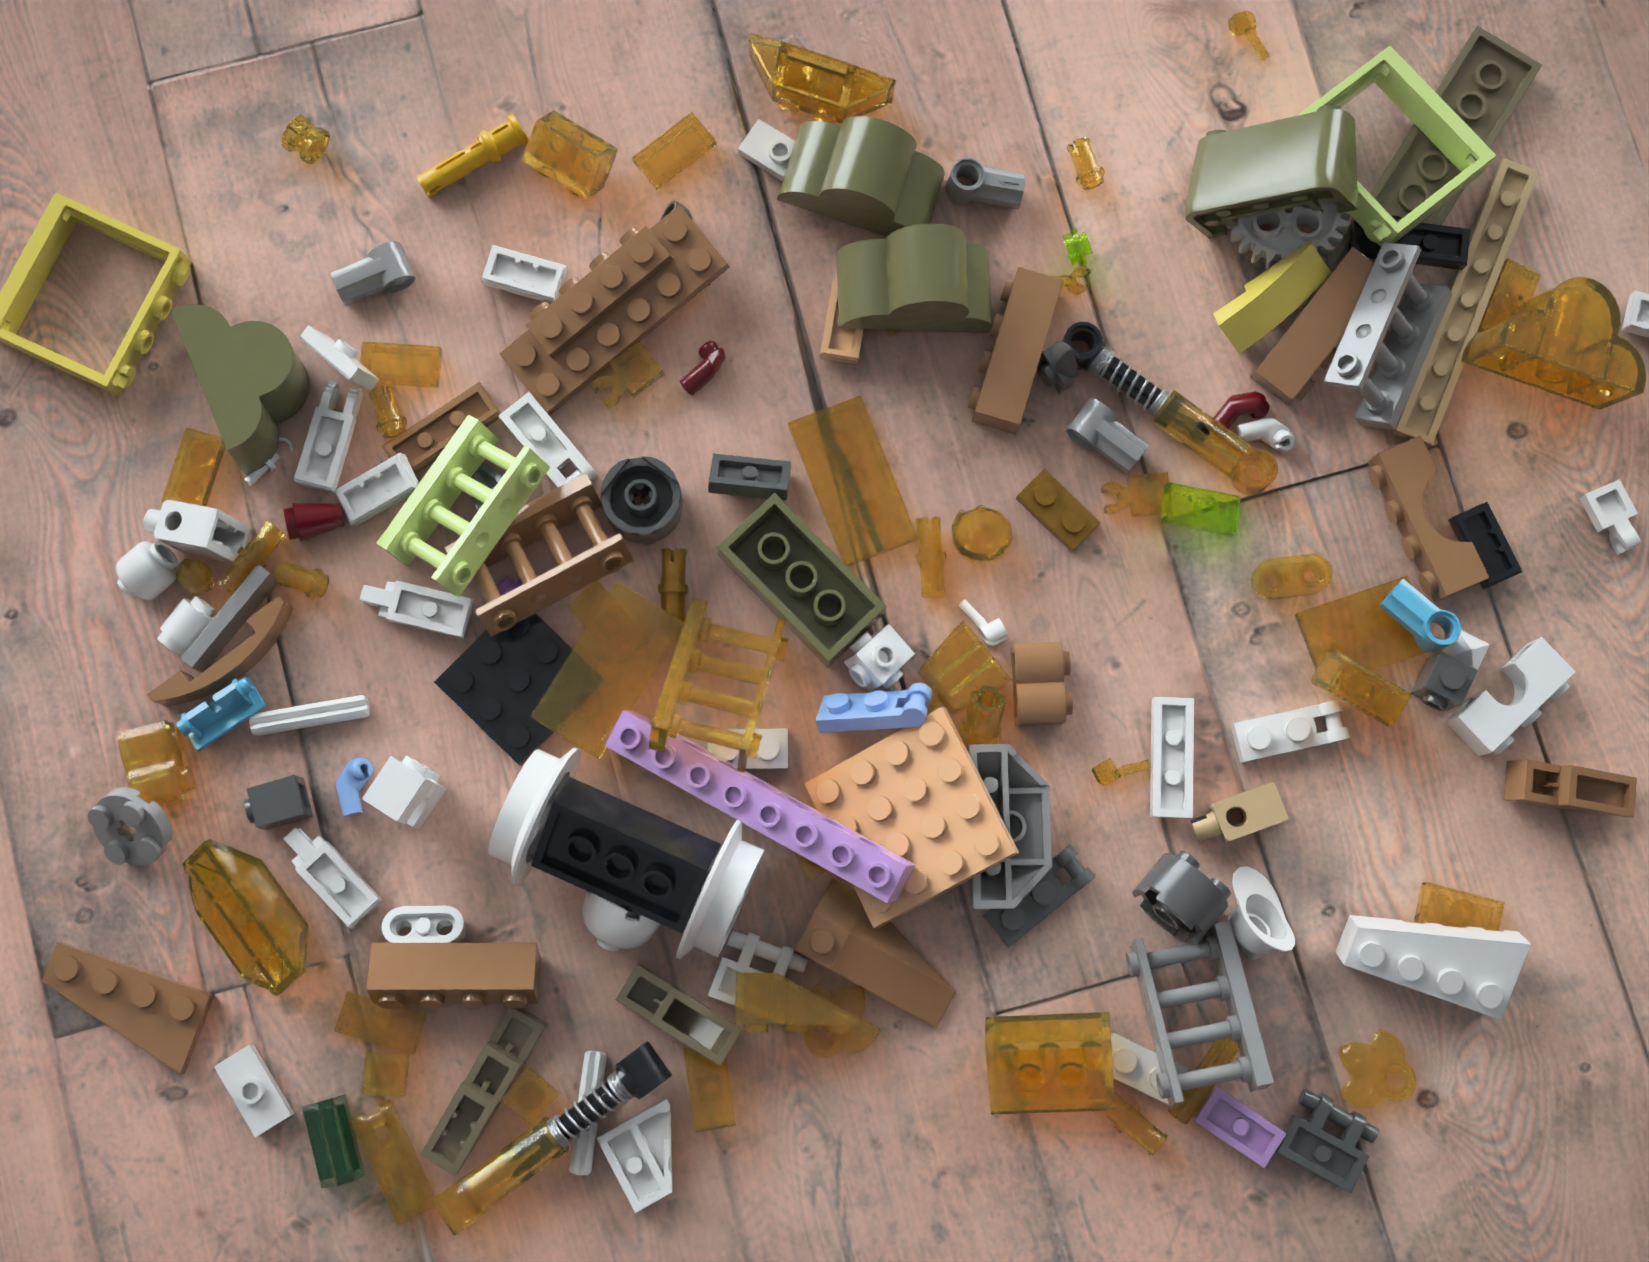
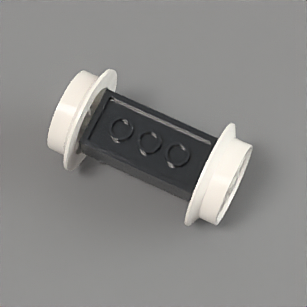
[488,748,765,959]

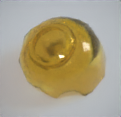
[951,504,1013,565]

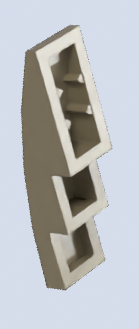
[420,1008,548,1176]

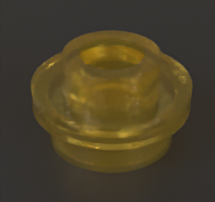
[176,559,214,596]

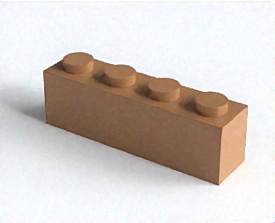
[1250,247,1374,405]
[968,267,1063,435]
[366,942,541,1009]

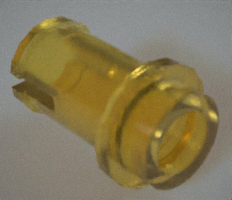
[1067,137,1105,190]
[368,385,407,438]
[274,560,329,599]

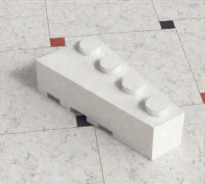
[1335,915,1531,1020]

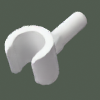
[959,599,1007,646]

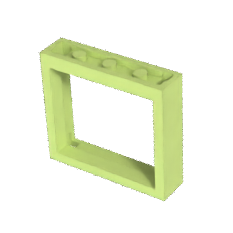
[1299,46,1496,247]

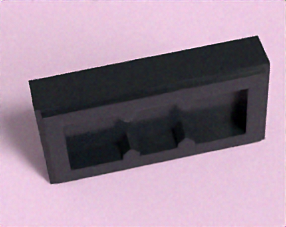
[1448,502,1523,590]

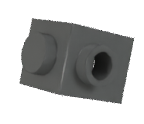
[1411,652,1478,711]

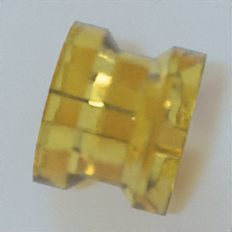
[281,114,330,164]

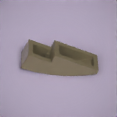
[615,963,742,1066]

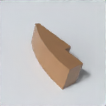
[1504,759,1637,818]

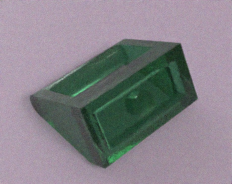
[302,1094,365,1188]

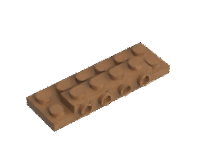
[499,205,730,415]

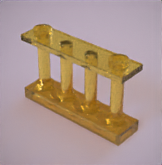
[649,598,789,773]

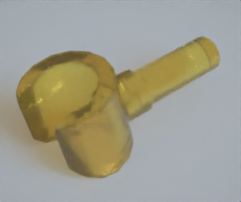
[1228,11,1270,61]
[1051,266,1091,295]
[1091,758,1151,786]

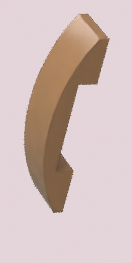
[147,596,293,706]

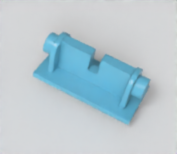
[176,677,266,752]

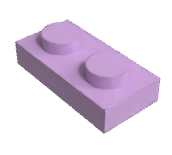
[1192,1085,1287,1168]

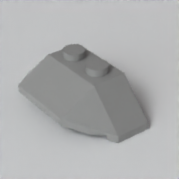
[968,744,1052,909]

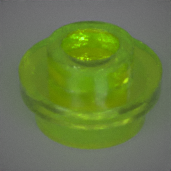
[1062,227,1093,265]

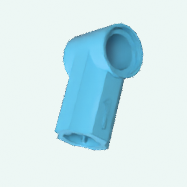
[1378,579,1461,653]

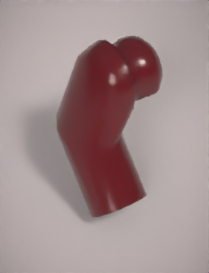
[680,341,725,396]
[1211,391,1270,433]

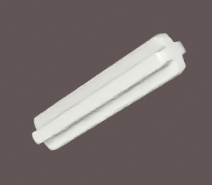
[249,695,370,736]
[569,1050,607,1176]

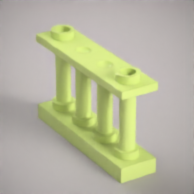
[376,415,551,598]

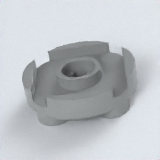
[88,787,172,866]

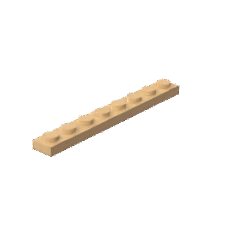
[1392,158,1539,449]

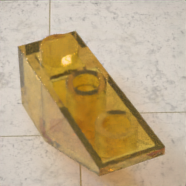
[735,972,861,1034]

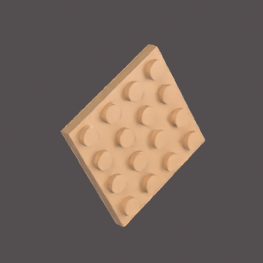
[804,707,1019,928]

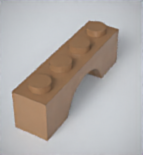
[1367,435,1489,603]

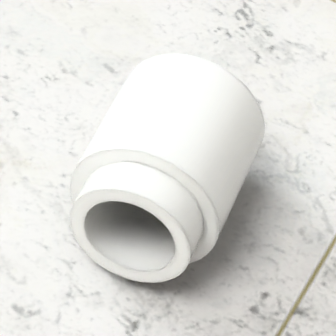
[157,596,215,656]

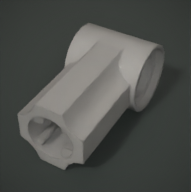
[946,158,1025,209]
[330,241,415,306]
[1066,398,1149,474]

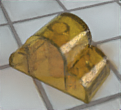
[1461,277,1646,410]

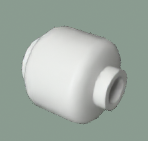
[116,541,178,600]

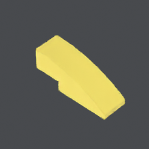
[1214,241,1332,354]

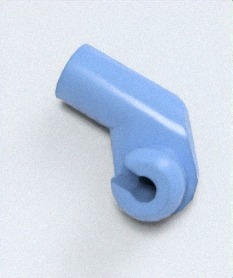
[336,758,373,817]

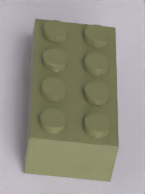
[717,493,887,668]

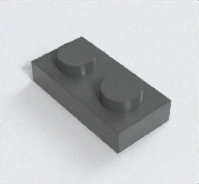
[708,453,791,501]

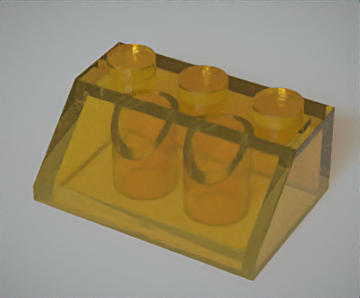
[985,1012,1115,1115]

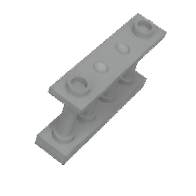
[1324,243,1452,430]
[1126,920,1274,1108]

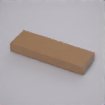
[381,382,501,474]

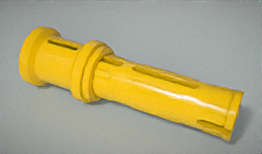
[416,113,530,198]

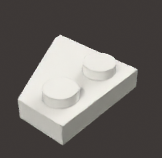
[596,1098,673,1213]

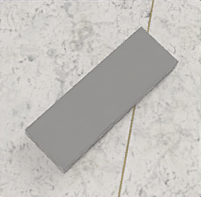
[181,565,280,673]

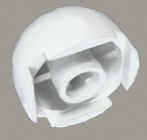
[582,891,661,951]

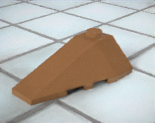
[794,878,956,1028]

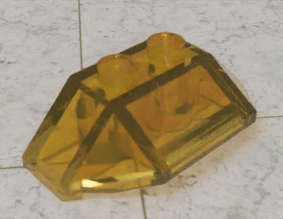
[749,33,896,124]
[183,839,309,996]

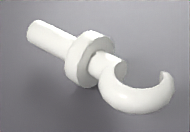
[244,437,294,487]

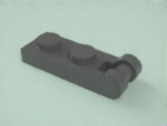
[982,845,1096,947]

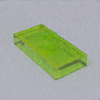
[1161,483,1240,536]

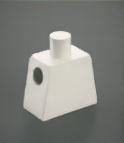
[143,500,251,565]

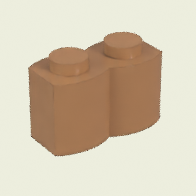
[1011,642,1073,726]

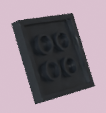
[434,613,605,766]

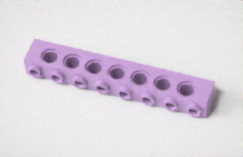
[605,710,916,903]

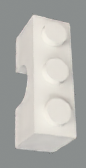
[1445,637,1576,756]
[362,756,447,829]

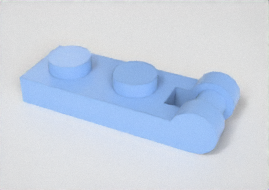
[815,683,932,733]

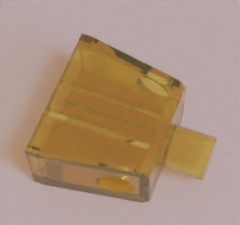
[918,620,1012,715]

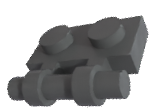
[1275,1089,1379,1193]

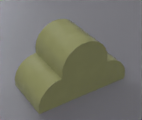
[777,116,945,237]
[836,224,993,333]
[170,304,309,475]

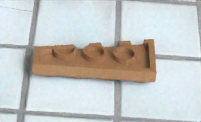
[42,942,214,1074]

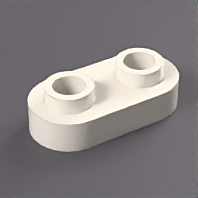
[382,905,466,943]

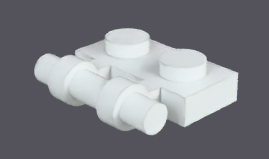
[708,930,809,1024]

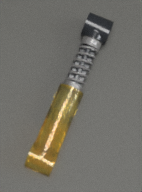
[1062,322,1278,496]
[430,1041,672,1236]

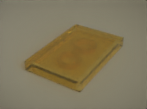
[1295,576,1428,688]

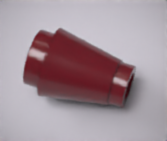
[283,503,344,542]

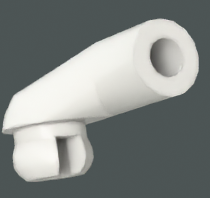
[1236,417,1296,452]

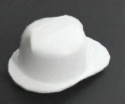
[1229,866,1295,960]

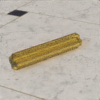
[1168,1038,1239,1124]

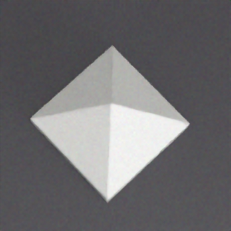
[1441,630,1490,670]

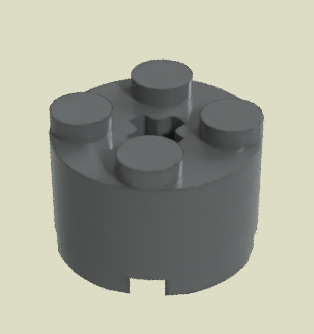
[601,456,683,545]
[1132,851,1231,945]

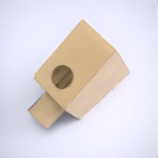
[1190,781,1290,843]

